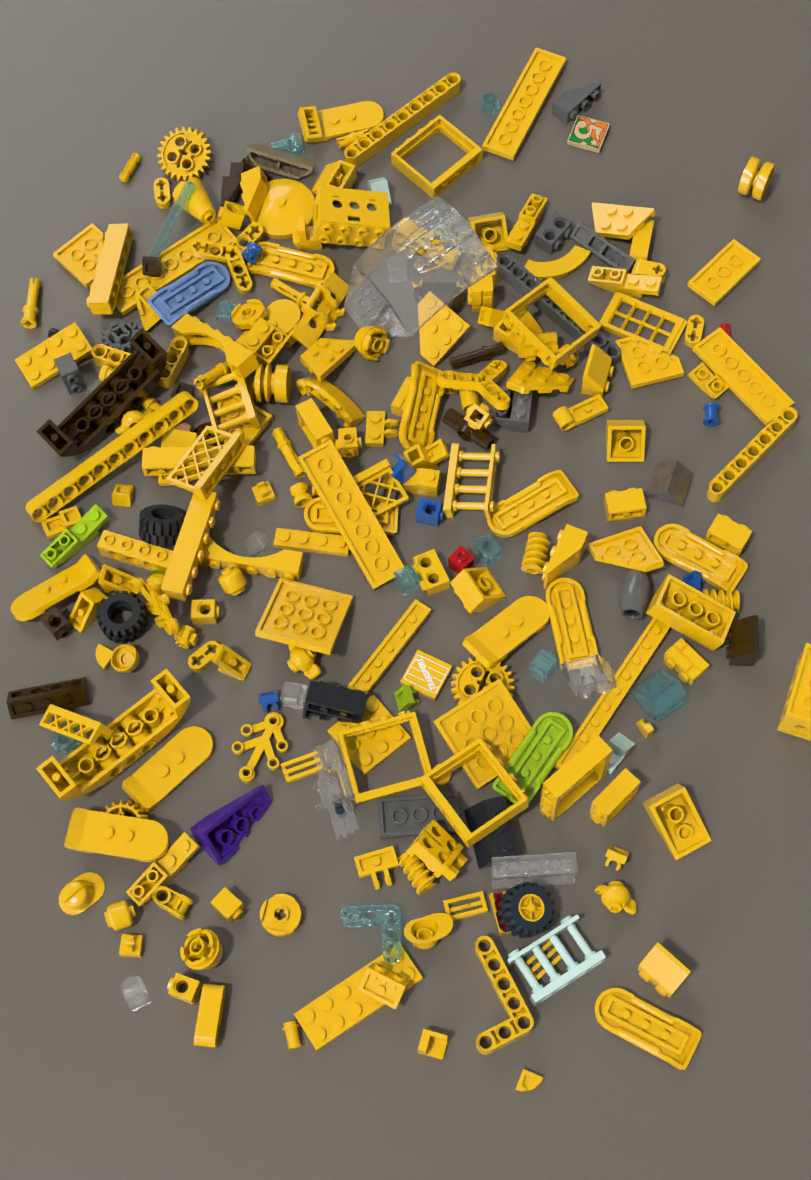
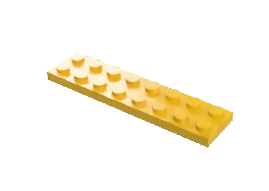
[482,47,566,161]
[115,216,236,316]
[298,439,406,590]

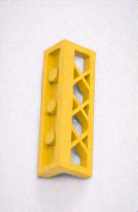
[39,704,113,747]

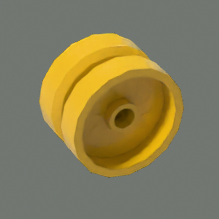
[738,156,775,201]

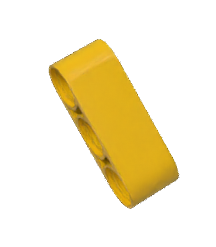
[630,219,654,262]
[194,983,226,1048]

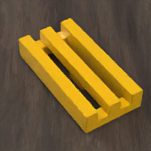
[281,750,325,784]
[443,891,488,921]
[525,940,562,981]

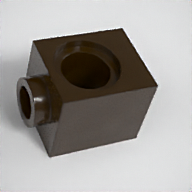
[40,606,72,641]

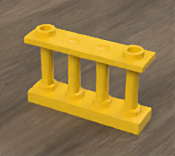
[198,371,261,442]
[443,443,501,519]

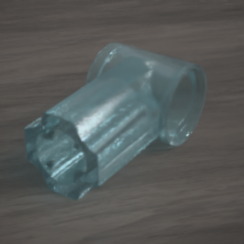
[269,132,305,155]

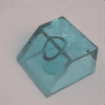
[629,669,689,721]

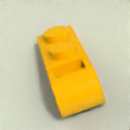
[552,394,609,431]

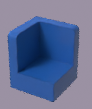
[391,453,417,484]

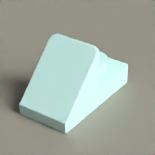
[607,732,635,775]

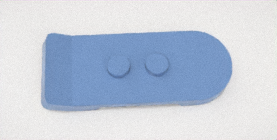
[147,261,230,327]

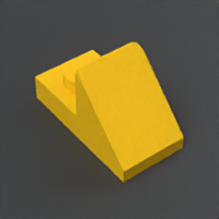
[98,564,135,594]
[211,644,252,681]

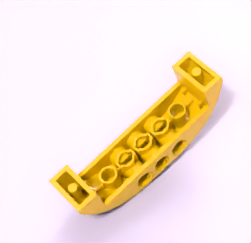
[36,668,191,800]

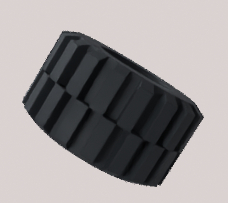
[139,504,186,546]
[96,591,148,644]

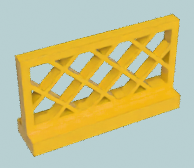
[166,426,246,500]
[353,459,409,517]

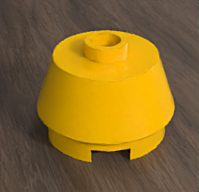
[354,326,390,361]
[180,928,223,970]

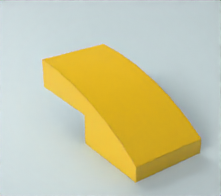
[41,506,82,540]

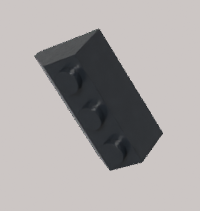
[464,795,519,869]

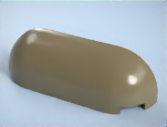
[247,144,314,179]

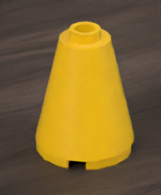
[172,177,216,224]

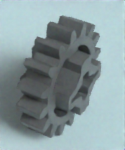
[101,318,139,353]

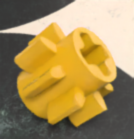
[557,344,579,368]
[173,625,198,649]

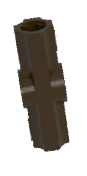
[442,408,496,451]

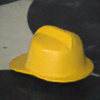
[59,872,105,915]
[404,913,453,949]

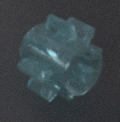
[479,93,500,115]

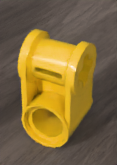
[631,259,666,284]
[153,886,194,920]

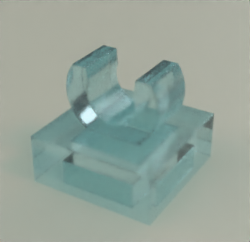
[215,300,237,323]

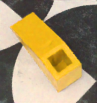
[240,166,268,221]

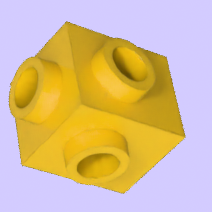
[464,403,493,430]
[335,427,362,458]

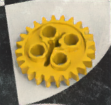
[157,126,213,182]
[451,657,515,705]

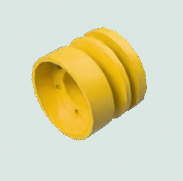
[254,364,291,403]

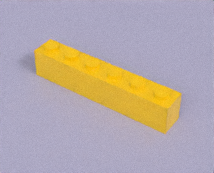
[87,224,133,315]
[142,444,256,476]
[160,492,221,601]

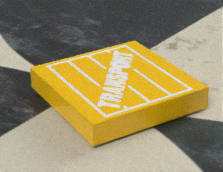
[400,650,453,701]

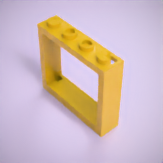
[391,115,483,199]
[502,277,602,370]
[337,710,431,805]
[540,735,613,821]
[420,738,529,848]

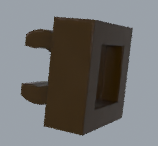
[142,256,162,277]

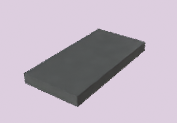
[378,792,461,839]

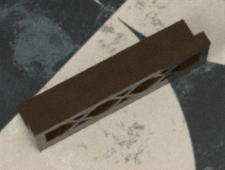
[6,677,89,719]

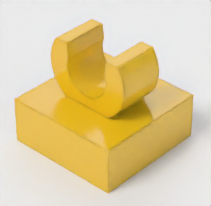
[251,481,276,506]
[605,844,630,871]
[119,934,144,957]

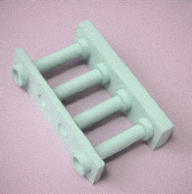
[506,915,606,1007]

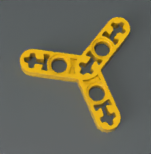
[190,222,263,295]
[437,360,510,410]

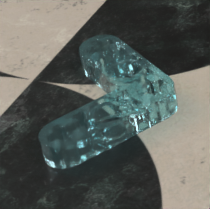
[340,904,402,964]

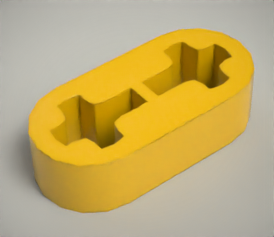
[154,178,172,209]
[684,315,704,348]
[188,641,219,672]

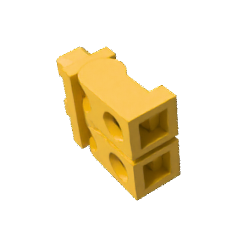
[406,819,468,881]

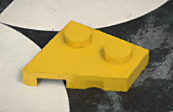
[134,282,161,332]

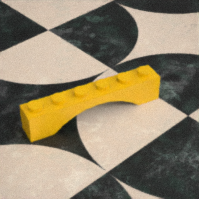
[171,313,259,379]
[198,537,304,581]

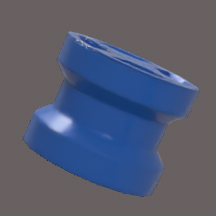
[241,241,263,264]

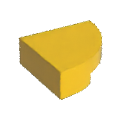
[95,644,113,670]
[635,719,654,739]
[515,1069,543,1092]

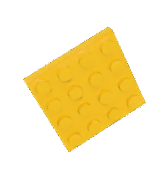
[255,578,353,655]
[433,679,531,789]

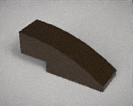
[220,162,246,207]

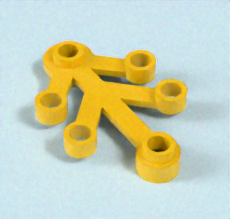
[128,577,180,635]
[232,712,289,784]

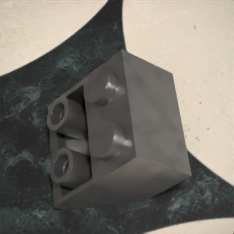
[492,387,533,433]

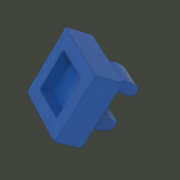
[683,570,705,592]
[258,690,279,712]

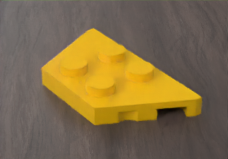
[592,202,656,240]
[300,338,357,382]

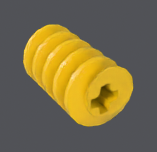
[521,532,551,574]
[699,589,740,611]
[398,852,437,895]

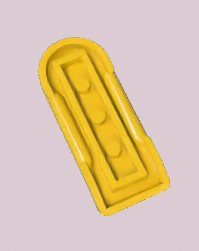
[299,101,384,143]
[246,242,335,288]
[225,299,301,372]
[399,361,444,450]
[487,470,579,538]
[304,497,399,536]
[653,524,748,594]
[10,554,101,621]
[545,578,599,670]
[462,596,550,668]
[122,726,214,812]
[64,807,169,862]
[594,988,702,1070]

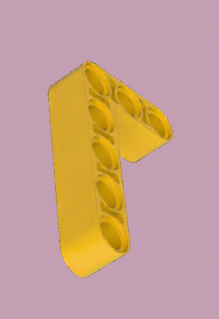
[91,336,190,388]
[475,936,534,1055]

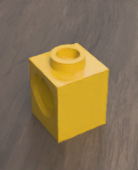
[218,200,245,230]
[191,599,220,625]
[210,887,245,923]
[167,973,202,1005]

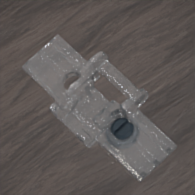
[309,739,361,840]

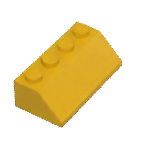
[646,574,736,651]

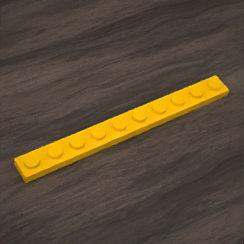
[555,618,671,770]

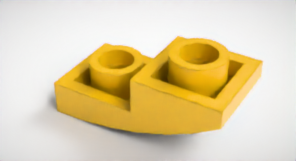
[687,362,728,400]

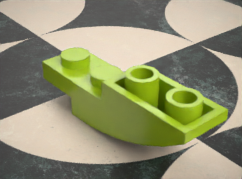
[40,504,110,568]

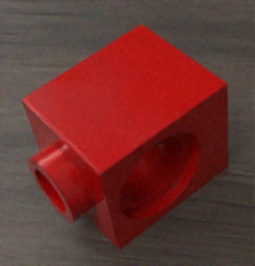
[448,546,475,575]

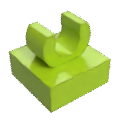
[394,685,420,711]

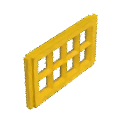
[599,292,688,355]

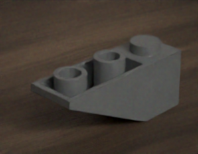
[552,82,601,124]

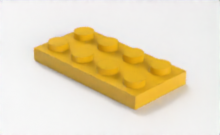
[687,239,761,307]
[15,322,92,390]

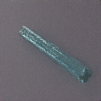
[148,181,195,257]

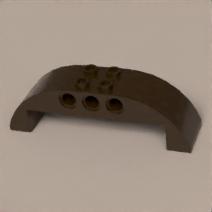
[36,328,167,457]

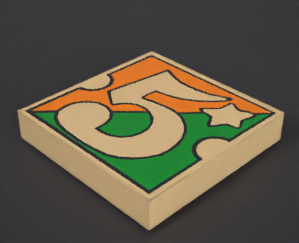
[567,115,610,153]

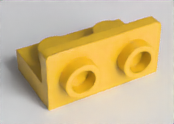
[358,963,410,1010]

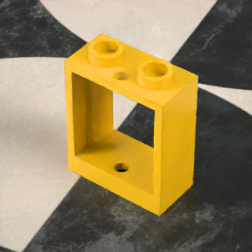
[295,398,335,448]
[589,768,641,827]

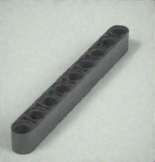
[495,253,621,366]

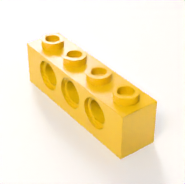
[97,530,173,575]

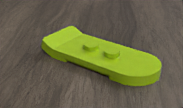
[492,712,573,804]

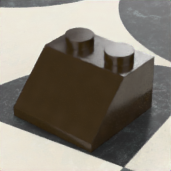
[725,615,759,666]

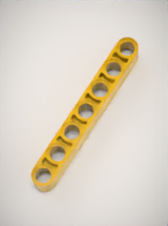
[707,407,798,503]

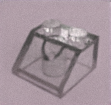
[561,654,616,698]

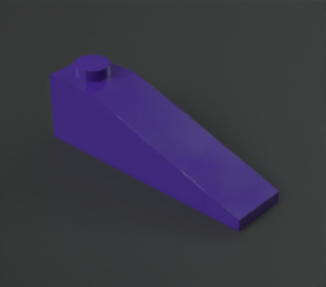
[190,785,272,866]

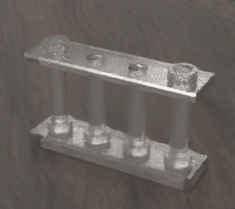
[491,852,578,890]

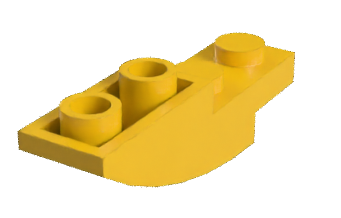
[505,193,548,252]
[588,266,663,298]
[126,832,201,907]

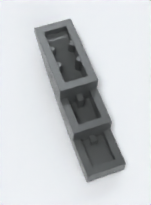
[569,221,636,272]

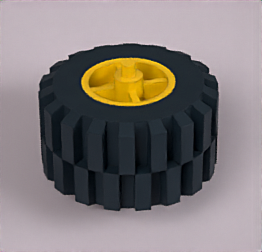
[498,882,555,938]

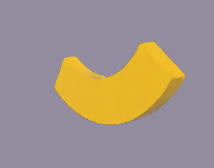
[525,245,591,280]

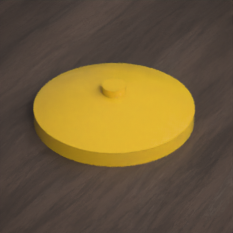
[248,179,315,240]

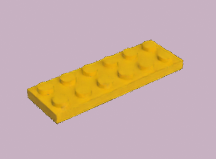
[692,327,795,426]
[294,943,423,1051]

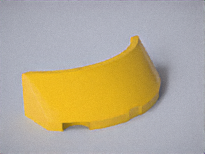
[296,376,365,428]

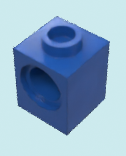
[415,498,444,527]

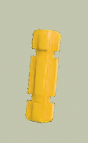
[119,152,141,183]

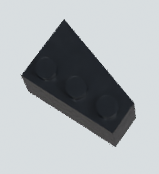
[302,680,369,723]

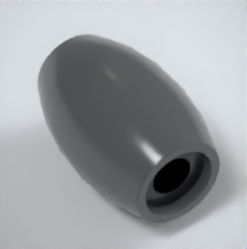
[618,569,650,620]

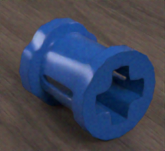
[703,402,720,427]

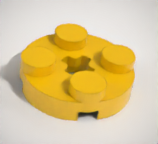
[231,299,267,330]
[260,894,302,937]

